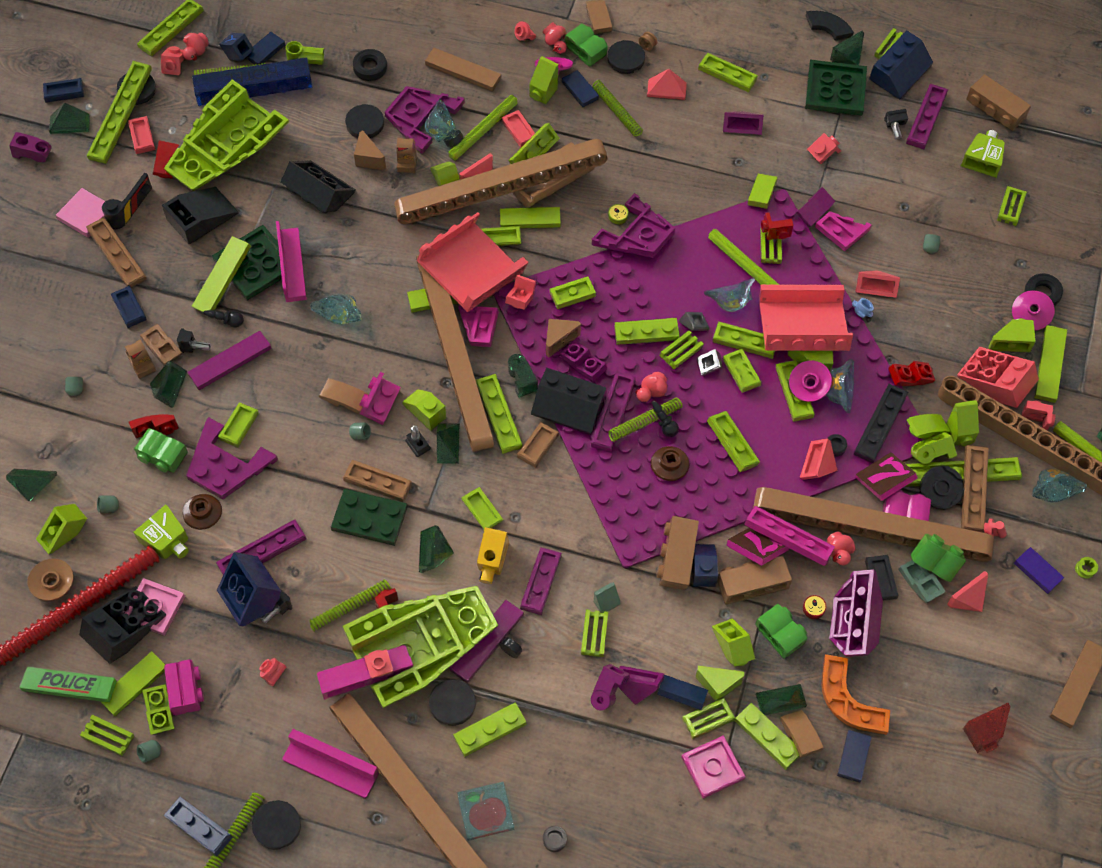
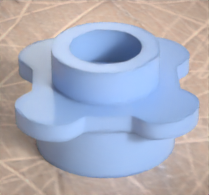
[852,298,874,318]

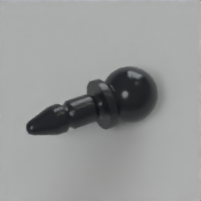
[203,310,244,327]
[652,401,679,437]

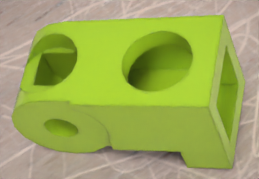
[911,432,957,464]

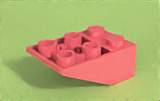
[957,347,1039,408]

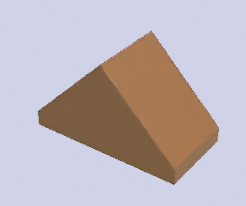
[354,131,386,170]
[546,319,581,358]

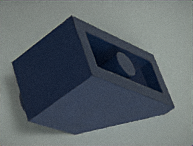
[692,544,718,587]

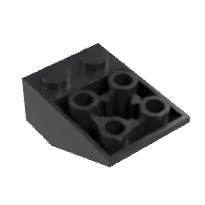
[162,186,239,245]
[79,586,166,664]

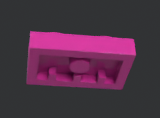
[359,372,401,425]

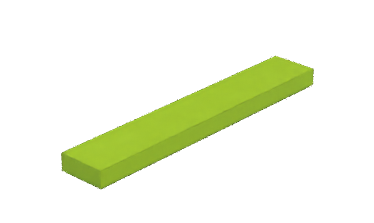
[87,61,152,164]
[905,457,1022,487]

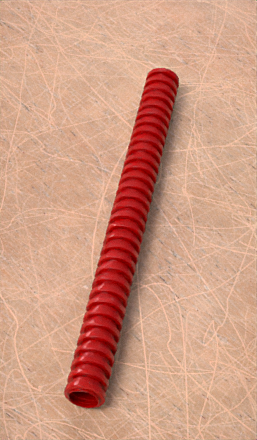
[0,545,160,666]

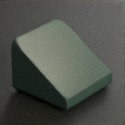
[593,582,620,613]

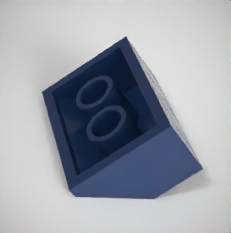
[869,30,933,100]
[217,552,281,627]

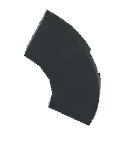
[806,11,854,40]

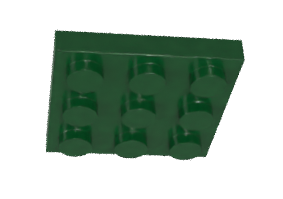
[805,59,867,116]
[212,225,282,301]

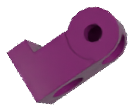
[9,132,52,163]
[591,664,630,710]

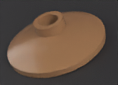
[27,558,74,601]

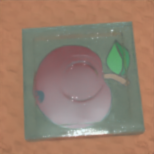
[457,782,514,841]

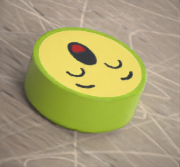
[608,204,628,225]

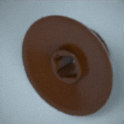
[651,446,690,481]
[182,494,222,530]

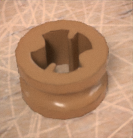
[639,31,658,51]

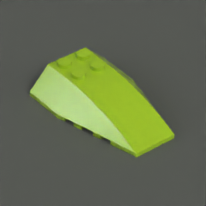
[164,79,289,191]
[342,586,498,708]

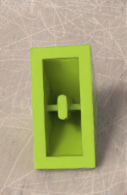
[430,161,460,186]
[696,665,744,701]

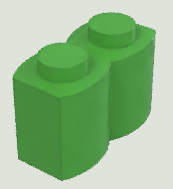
[565,24,608,66]
[134,428,188,473]
[911,534,966,582]
[755,604,808,659]

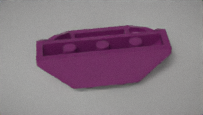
[829,569,883,657]

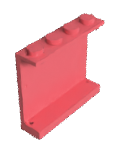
[417,212,529,312]
[759,285,853,351]

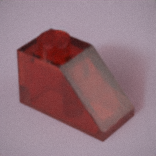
[963,703,1011,753]

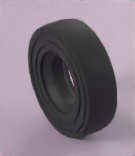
[353,49,387,81]
[1025,273,1063,307]

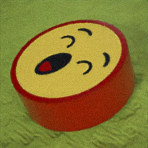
[803,595,826,619]

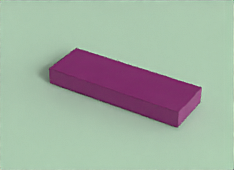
[520,547,562,615]

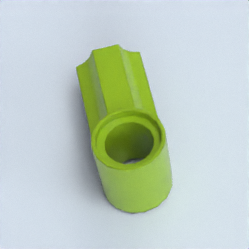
[286,41,324,67]

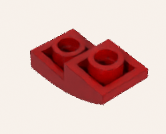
[153,140,179,179]
[888,361,936,386]
[129,414,179,438]

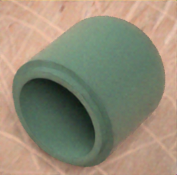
[923,234,941,254]
[65,377,83,396]
[349,423,371,440]
[97,495,119,513]
[136,740,161,763]

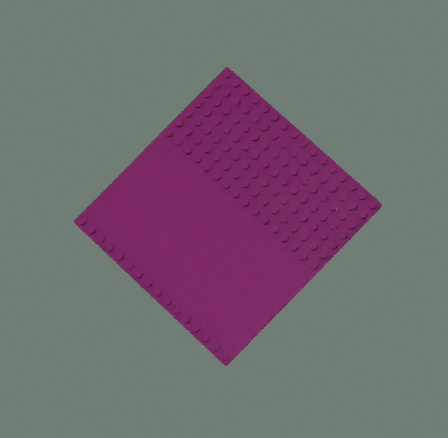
[493,189,932,568]

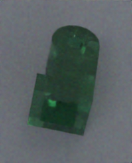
[508,354,538,398]

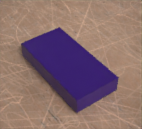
[1014,547,1065,594]

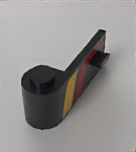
[102,173,152,229]

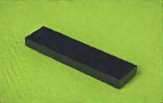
[854,384,908,463]

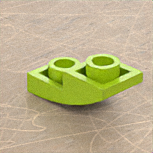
[907,414,951,439]
[142,684,175,735]

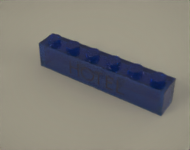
[192,57,313,106]

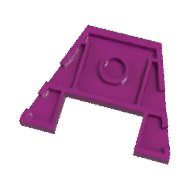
[385,86,465,154]
[591,193,675,258]
[186,417,278,499]

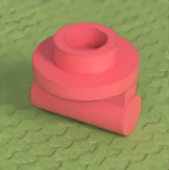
[515,21,536,41]
[984,518,1007,538]
[259,658,287,686]

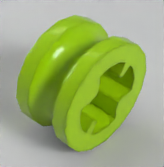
[1075,557,1098,579]

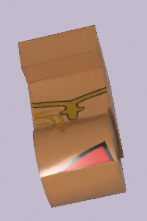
[396,137,417,173]
[125,339,156,379]

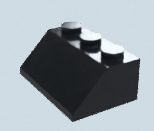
[280,160,356,213]
[531,367,607,435]

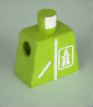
[961,130,1005,178]
[133,504,189,559]

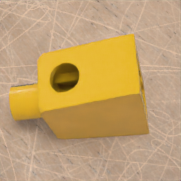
[477,527,509,584]

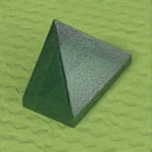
[830,31,864,65]
[49,103,90,134]
[150,361,187,408]
[437,423,460,464]
[6,468,57,501]
[419,525,454,573]
[756,684,807,715]

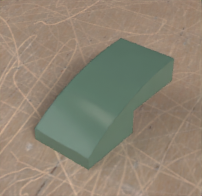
[898,560,946,603]

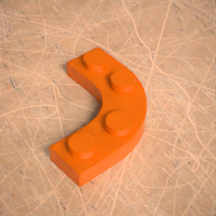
[821,654,890,735]

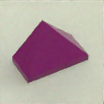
[723,111,764,135]
[618,666,664,705]

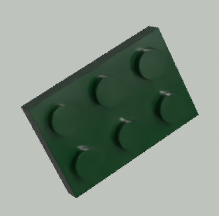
[331,488,408,546]

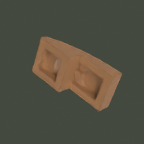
[140,324,182,365]
[319,378,369,414]
[780,710,824,758]

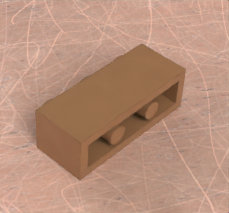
[966,74,1031,131]
[657,516,699,590]
[717,556,792,605]

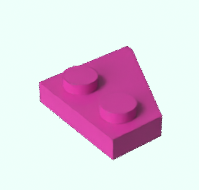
[815,212,872,251]
[459,305,499,347]

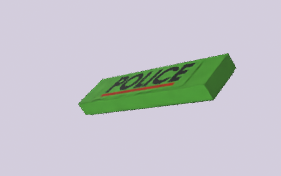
[20,667,117,702]

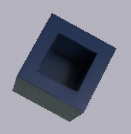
[219,33,254,61]

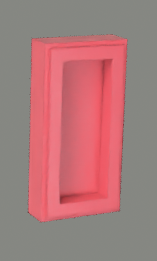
[502,110,535,148]
[128,116,156,154]

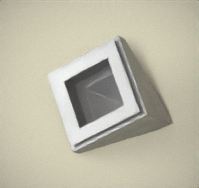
[679,312,709,331]
[697,349,722,376]

